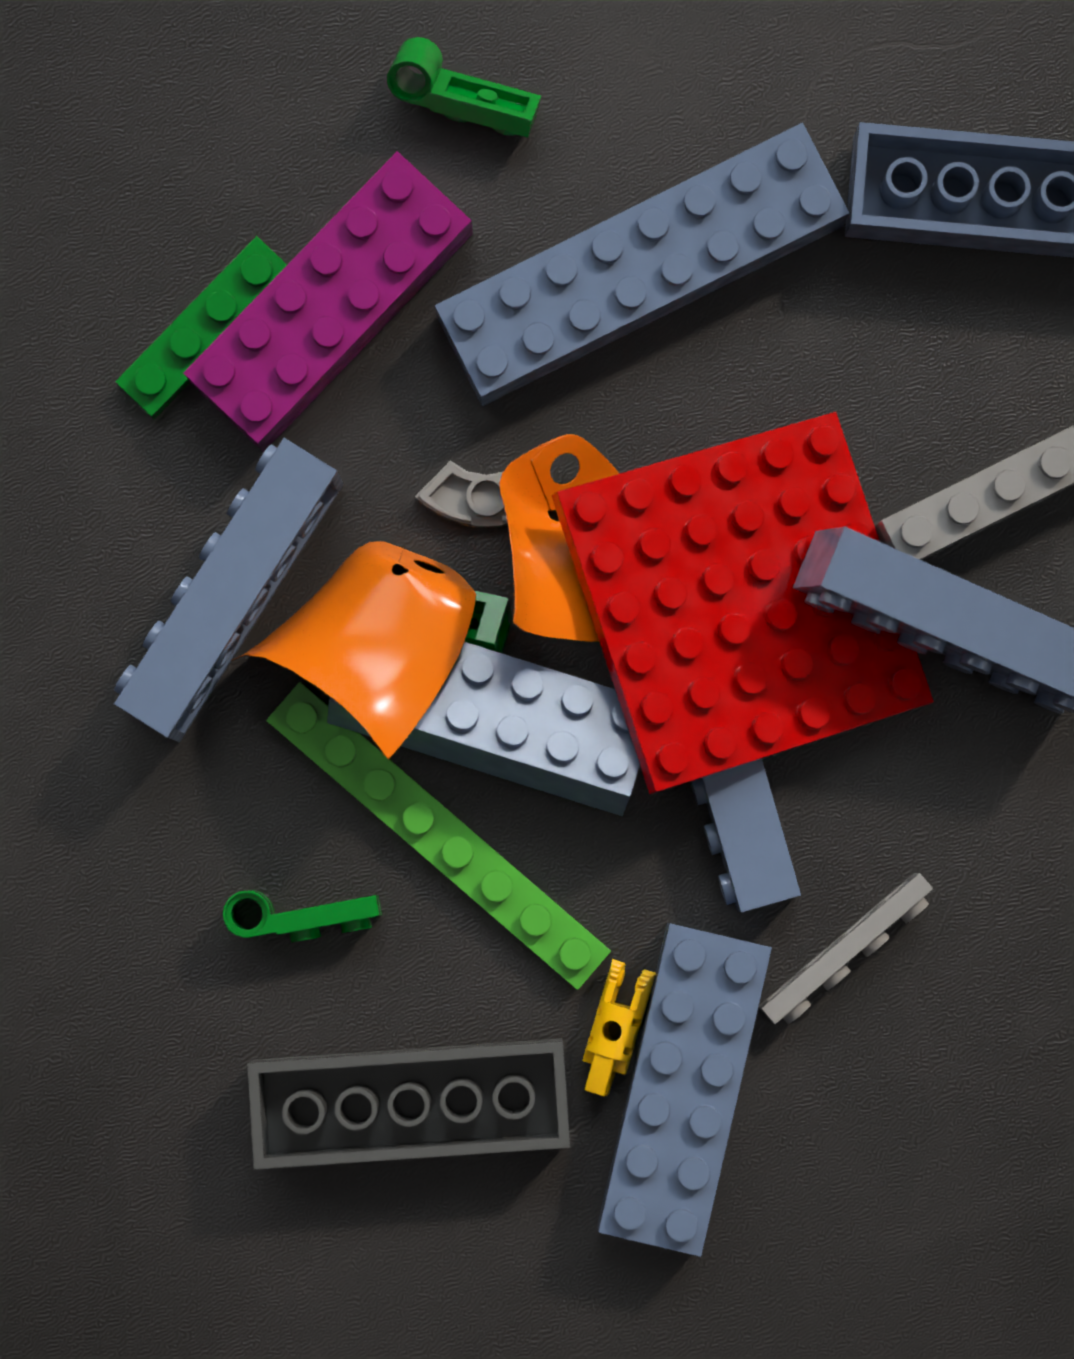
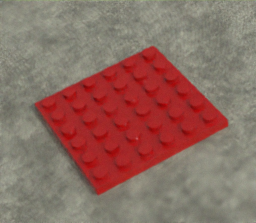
[551,412,934,794]

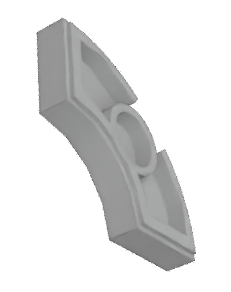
[415,460,508,528]

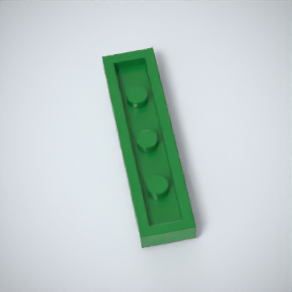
[115,236,287,419]

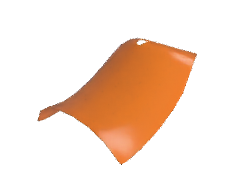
[499,434,619,642]
[231,541,476,759]

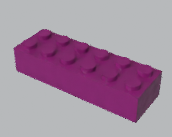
[183,151,473,452]

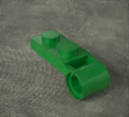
[387,37,541,138]
[223,890,382,943]

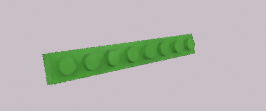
[266,682,611,990]

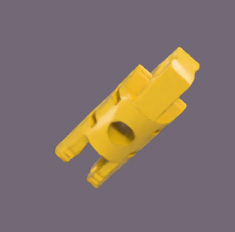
[582,959,656,1097]

